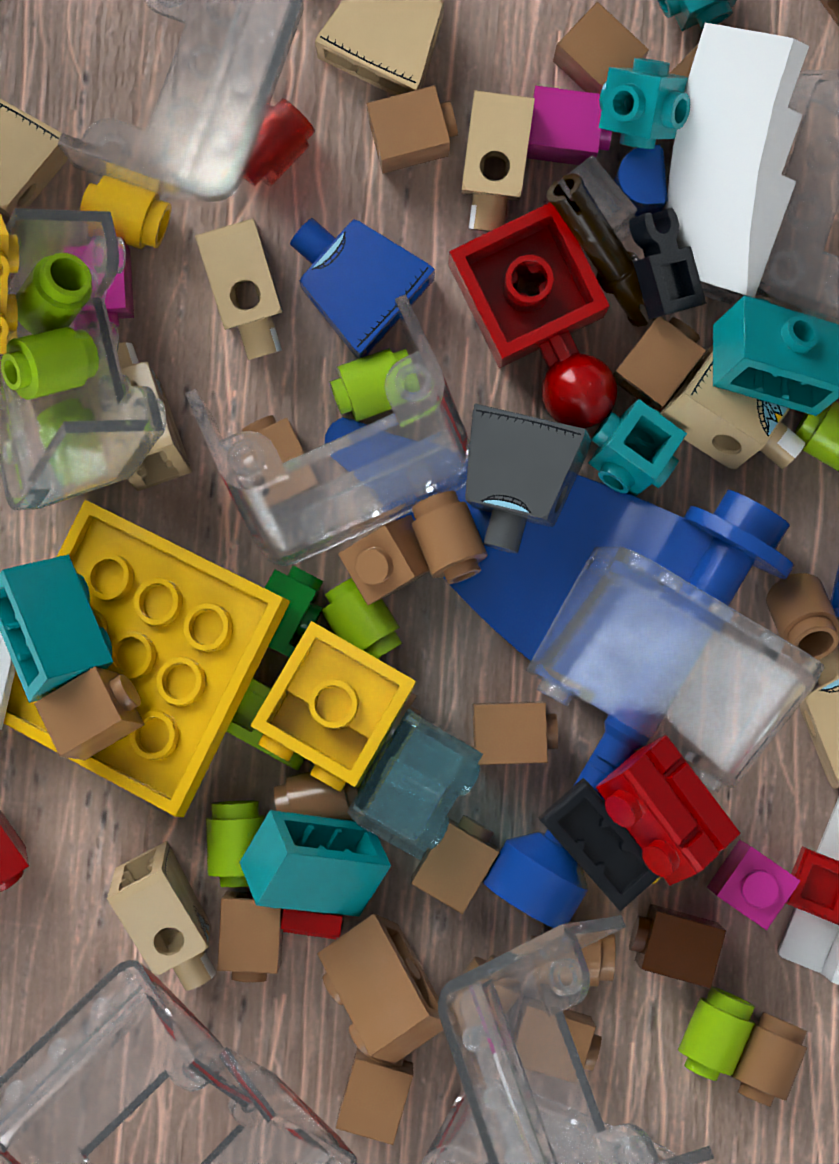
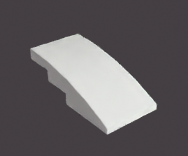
[665,22,809,298]

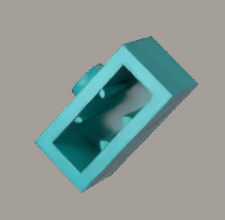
[713,295,839,416]
[0,554,114,703]
[239,810,391,917]

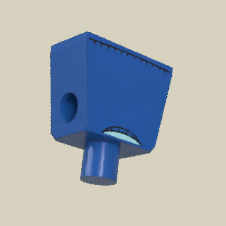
[290,218,435,359]

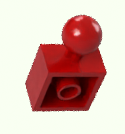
[448,202,617,429]

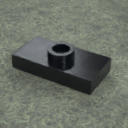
[538,778,660,911]

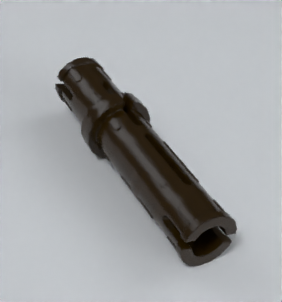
[546,173,656,327]

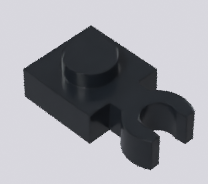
[629,207,707,320]

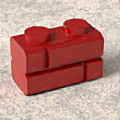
[596,735,741,886]

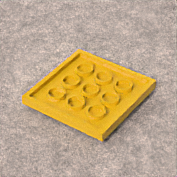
[3,500,291,818]

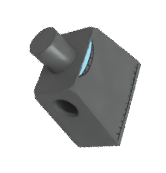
[465,404,592,553]

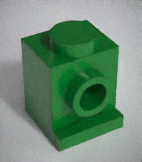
[265,565,324,658]

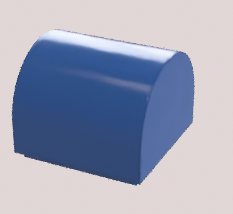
[613,144,668,217]

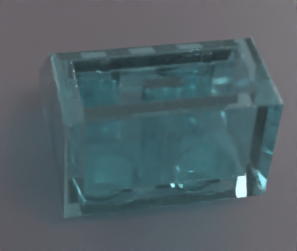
[347,708,483,860]

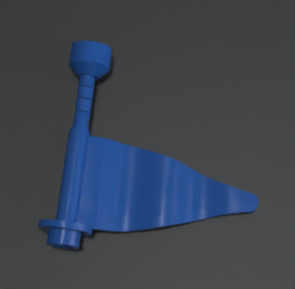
[324,417,794,931]

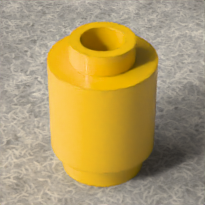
[80,175,172,249]

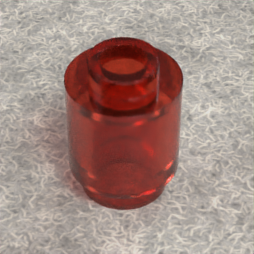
[229,98,316,187]

